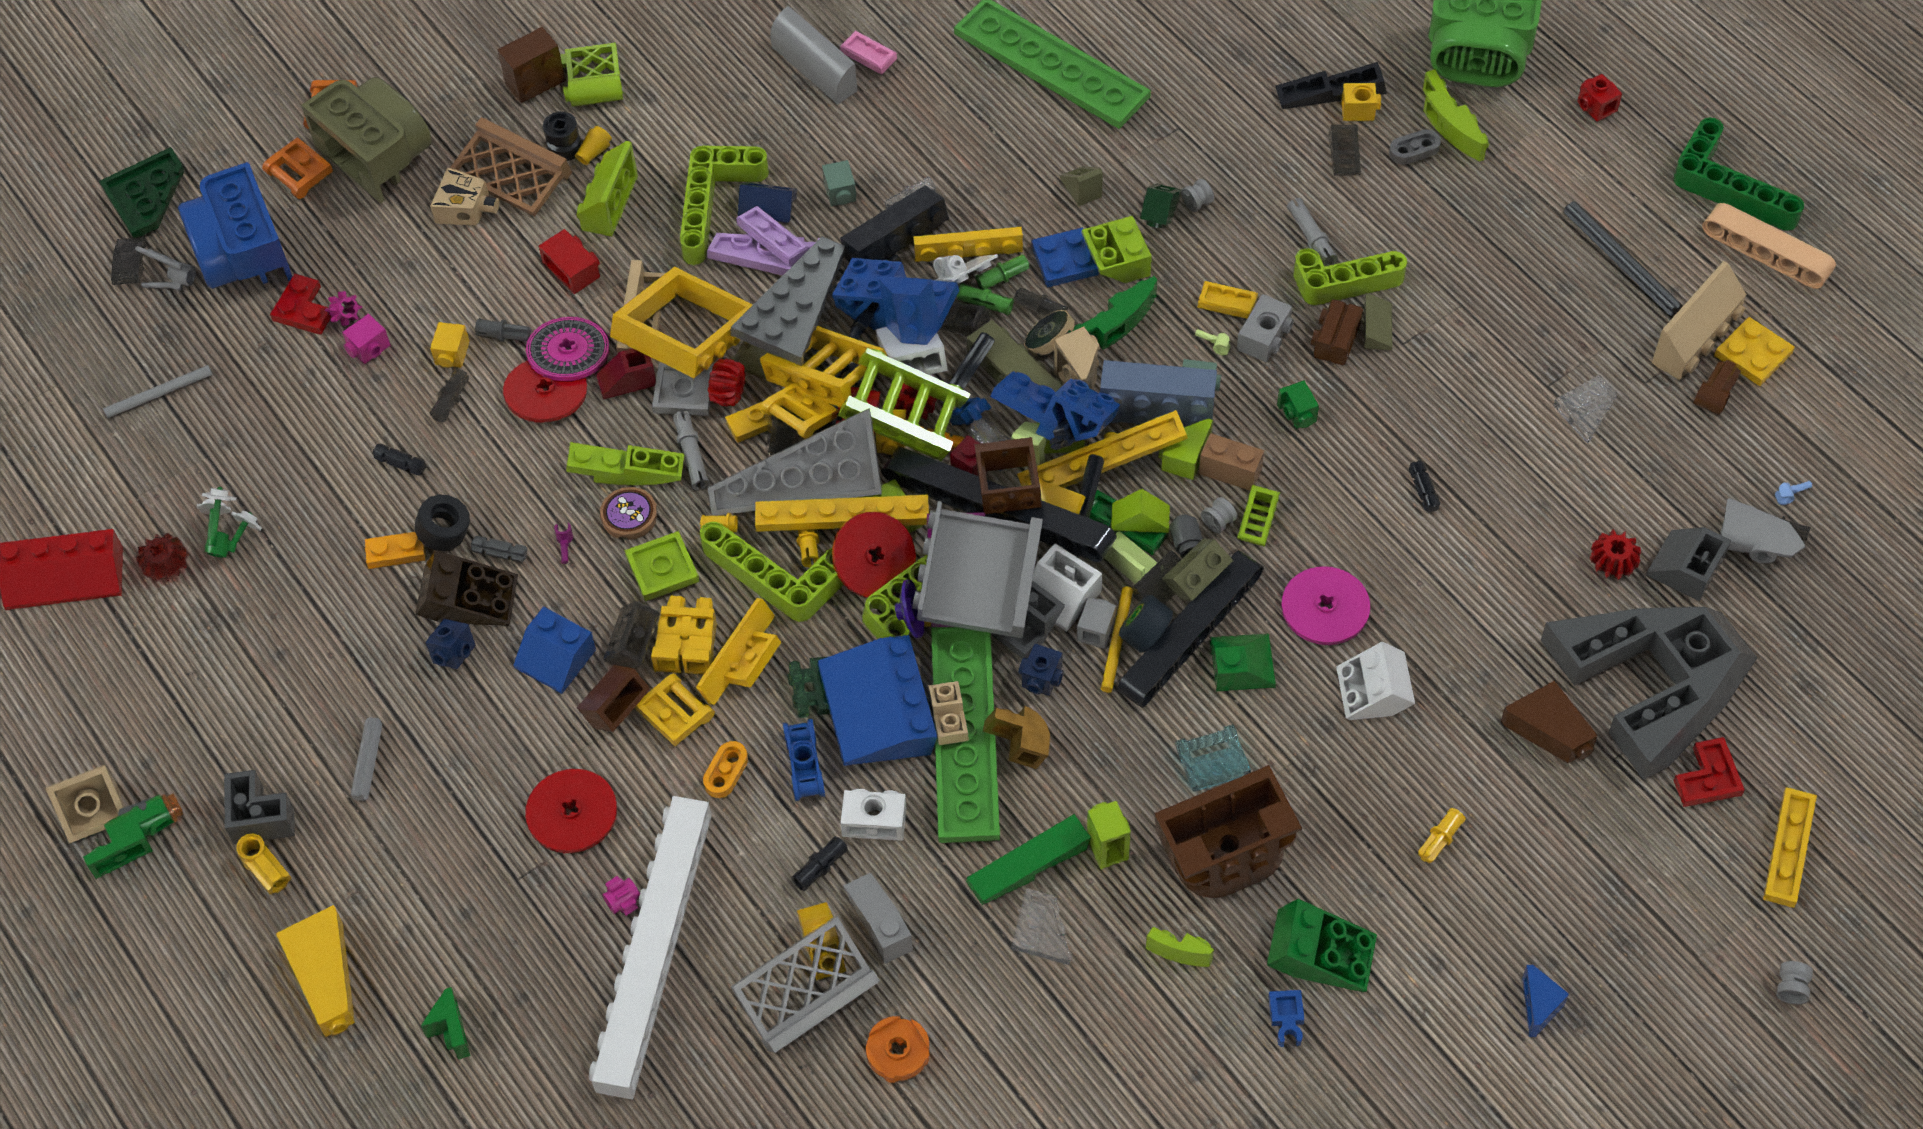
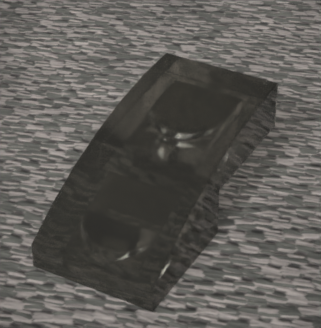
[111,237,146,285]

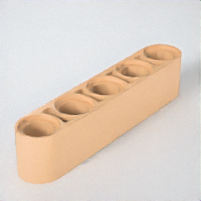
[1702,203,1836,289]

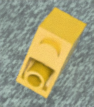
[797,902,847,980]

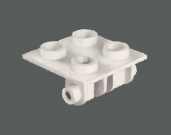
[933,254,998,284]

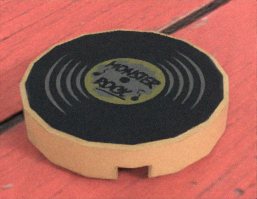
[1024,310,1075,356]

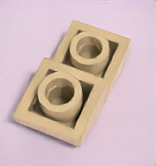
[929,681,969,745]

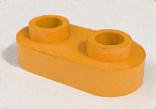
[703,741,748,798]

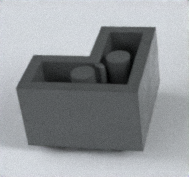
[224,770,295,844]

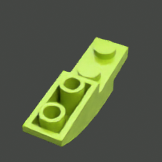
[1423,69,1489,162]
[566,442,684,485]

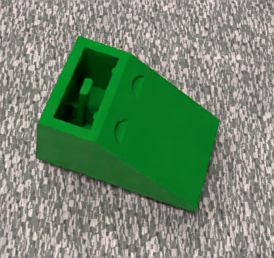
[1267,899,1377,992]

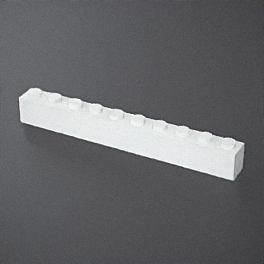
[589,796,712,1100]

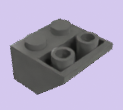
[1646,527,1731,601]

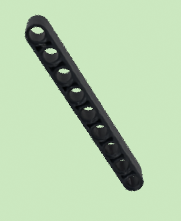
[881,447,1117,562]

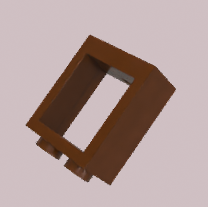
[975,437,1042,514]

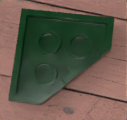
[99,147,185,240]

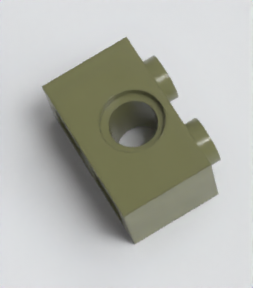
[1162,539,1233,601]

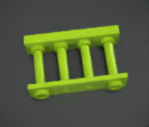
[838,348,970,461]

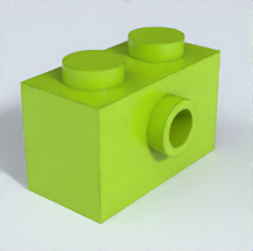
[1087,800,1131,869]

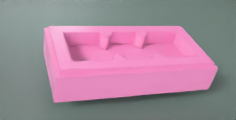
[840,31,897,75]

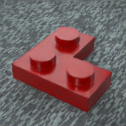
[270,273,332,335]
[1673,737,1745,807]

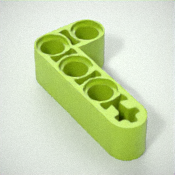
[1293,248,1407,305]
[862,555,928,639]

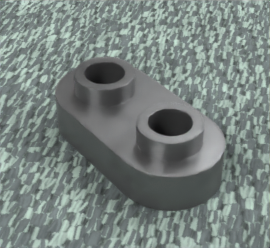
[1389,129,1441,165]

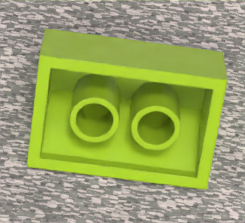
[576,141,638,237]

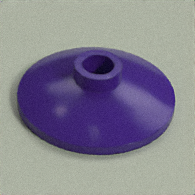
[895,579,924,638]

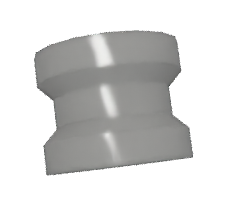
[1181,179,1214,212]
[1201,497,1238,534]

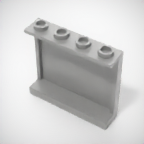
[912,501,1043,638]

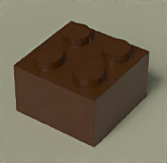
[497,27,566,103]

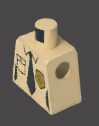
[430,168,499,225]

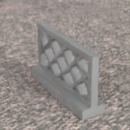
[731,916,880,1053]

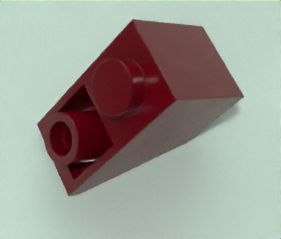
[596,348,656,400]

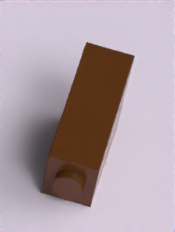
[1501,680,1598,763]

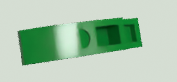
[1068,276,1157,350]

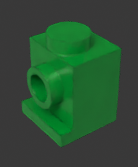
[1277,380,1319,429]

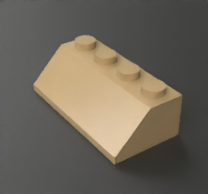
[1652,261,1747,380]

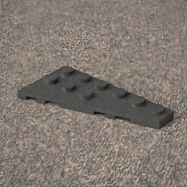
[731,236,845,366]

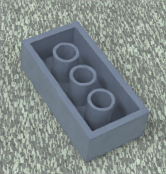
[1100,360,1217,427]

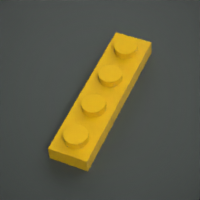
[914,227,1023,262]
[1763,787,1817,908]

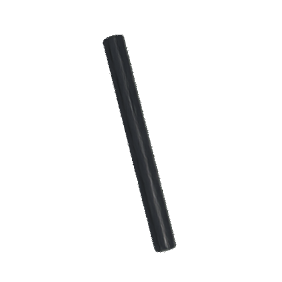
[1564,201,1682,316]

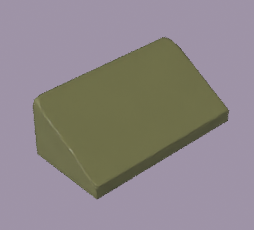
[1364,293,1392,350]

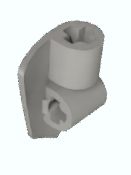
[1720,498,1806,563]

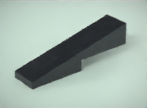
[1275,62,1387,109]

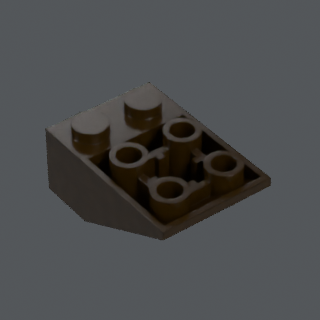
[415,550,518,626]

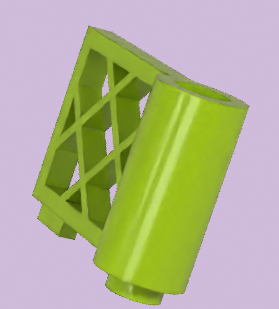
[560,42,624,107]

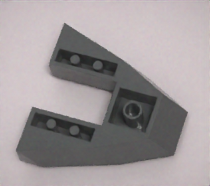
[1541,607,1757,780]

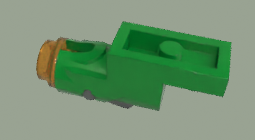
[83,793,184,879]

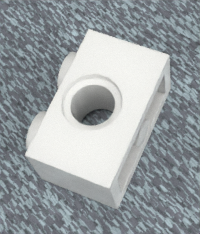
[841,789,907,841]

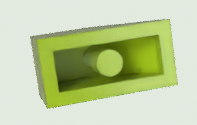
[1158,418,1213,480]

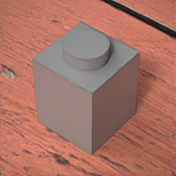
[1077,597,1116,649]

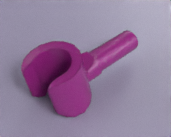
[554,523,573,564]

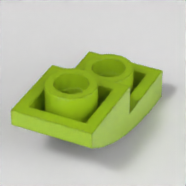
[1146,926,1214,967]

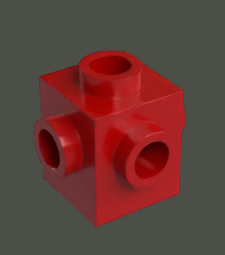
[1577,74,1622,122]

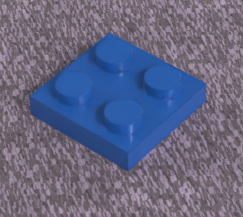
[1031,227,1099,288]

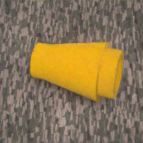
[575,126,612,165]

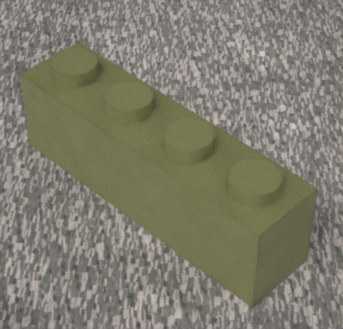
[967,320,1064,392]

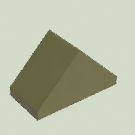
[1059,166,1103,207]

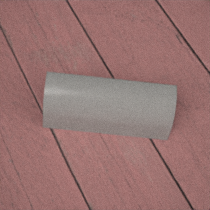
[770,6,857,105]

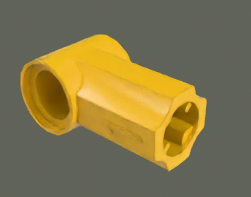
[236,833,291,895]

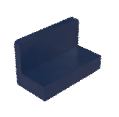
[737,182,798,223]

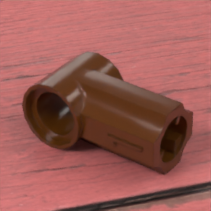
[1693,360,1741,416]

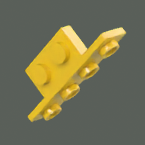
[696,598,781,705]

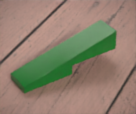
[966,814,1091,905]

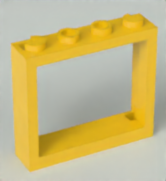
[610,266,753,378]

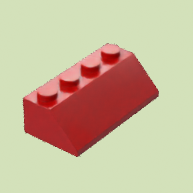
[0,529,123,610]

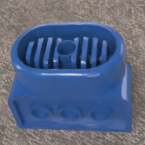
[178,162,293,289]

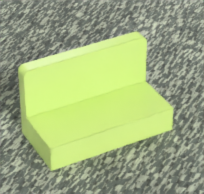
[1104,531,1161,589]

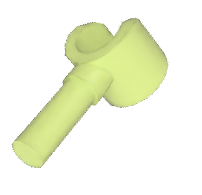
[1195,329,1231,355]

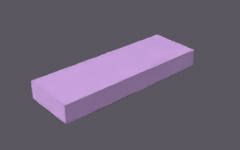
[736,206,809,266]

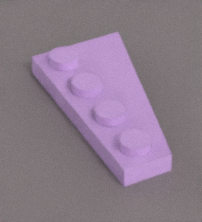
[707,233,820,276]

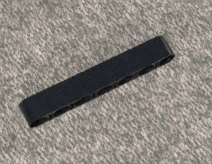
[1117,550,1264,708]

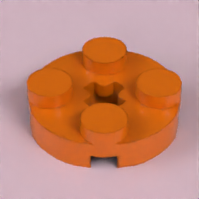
[866,1016,930,1083]

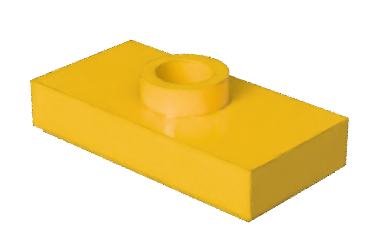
[1197,281,1258,319]
[725,400,784,443]

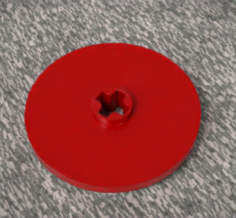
[503,361,587,423]
[832,512,916,598]
[525,769,617,853]

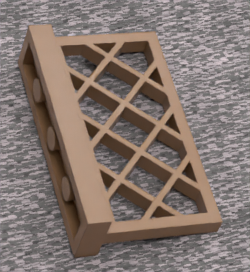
[450,117,572,217]

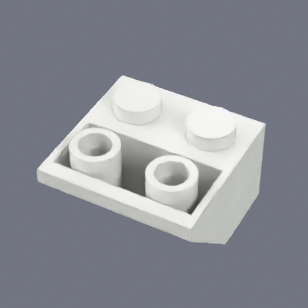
[1033,543,1102,632]
[1336,642,1415,720]

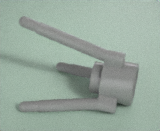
[135,246,196,291]

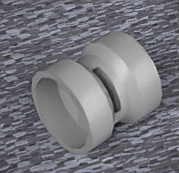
[1776,961,1813,1004]

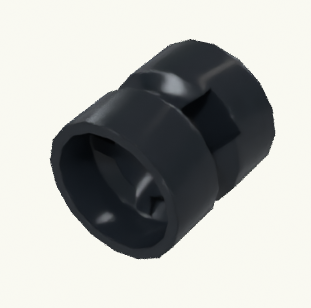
[543,111,581,161]

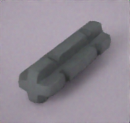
[471,536,528,563]

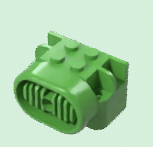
[1428,0,1542,87]

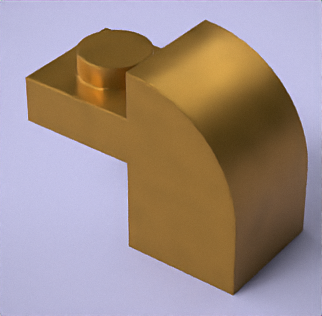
[983,706,1050,769]

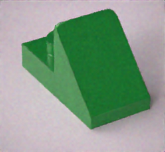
[421,987,471,1060]

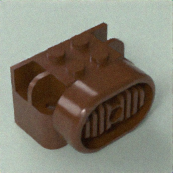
[1154,765,1302,898]

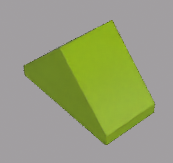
[1111,489,1170,533]

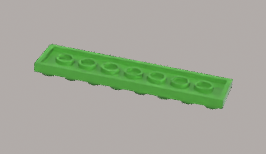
[954,0,1151,129]
[931,627,1000,843]

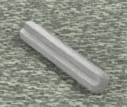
[351,717,382,801]

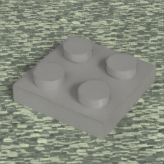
[652,361,714,416]

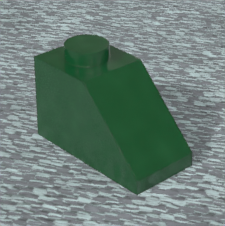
[1140,183,1182,228]

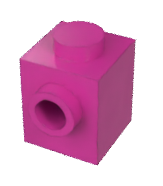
[342,313,391,364]

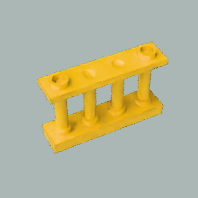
[760,326,887,408]

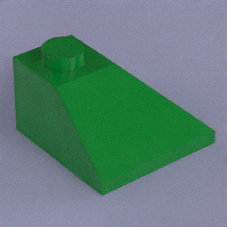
[1210,633,1276,692]

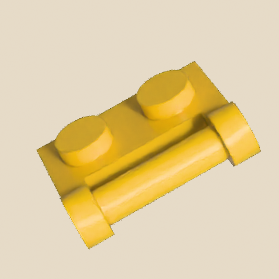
[761,382,838,439]
[635,673,715,746]

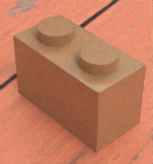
[1199,433,1264,491]

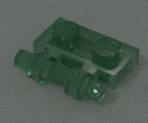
[787,656,830,718]

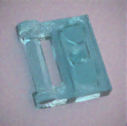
[1175,724,1251,792]

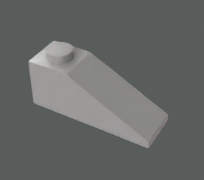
[843,873,913,964]

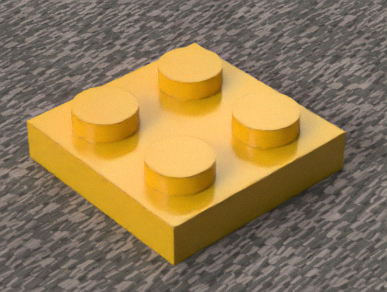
[1714,317,1795,386]

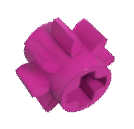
[325,291,362,326]
[602,876,640,916]

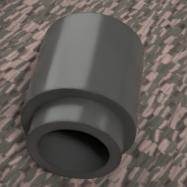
[1169,514,1203,558]

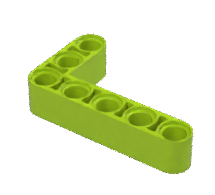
[680,145,769,265]
[700,522,844,622]

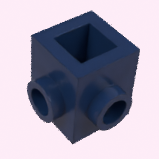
[425,619,476,669]
[1018,643,1064,696]

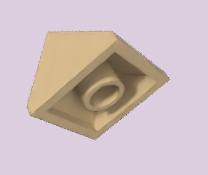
[46,765,124,843]

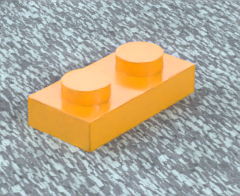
[365,532,426,569]

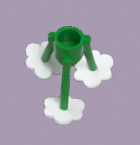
[197,487,262,558]

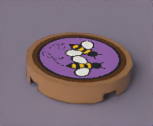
[600,487,658,540]

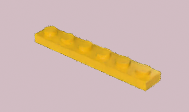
[1017,410,1188,488]
[755,495,929,532]

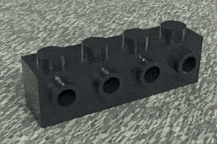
[840,185,949,262]

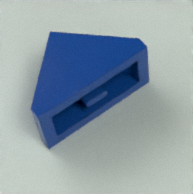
[1522,965,1569,1037]

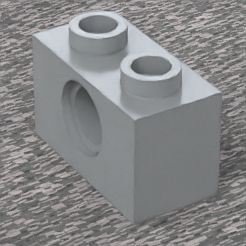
[1237,294,1294,362]

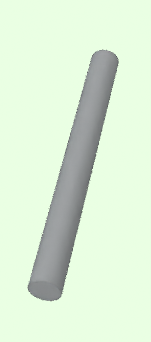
[103,365,213,418]

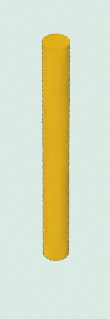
[1101,586,1133,693]

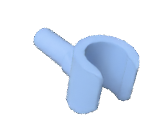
[1775,481,1812,505]

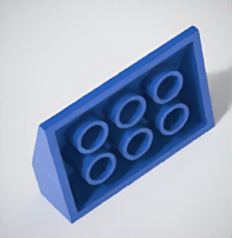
[817,635,937,766]

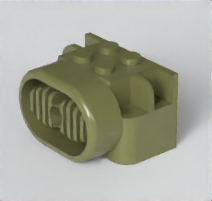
[301,77,432,204]

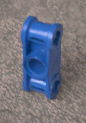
[783,719,825,801]

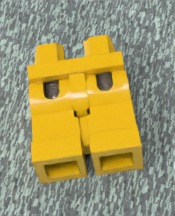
[651,595,717,675]

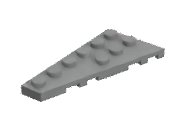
[708,408,882,516]

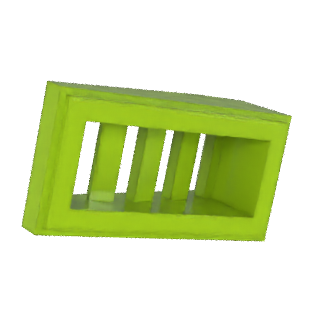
[1237,485,1280,547]

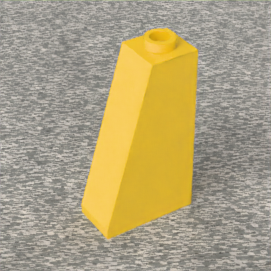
[276,905,355,1037]

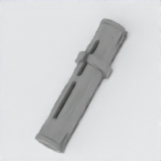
[1287,198,1338,267]
[672,411,710,490]

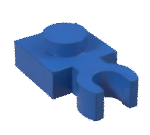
[950,397,992,425]
[1268,990,1305,1047]

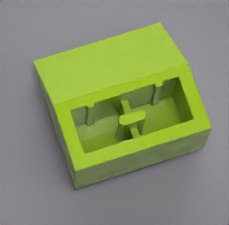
[1081,215,1152,283]

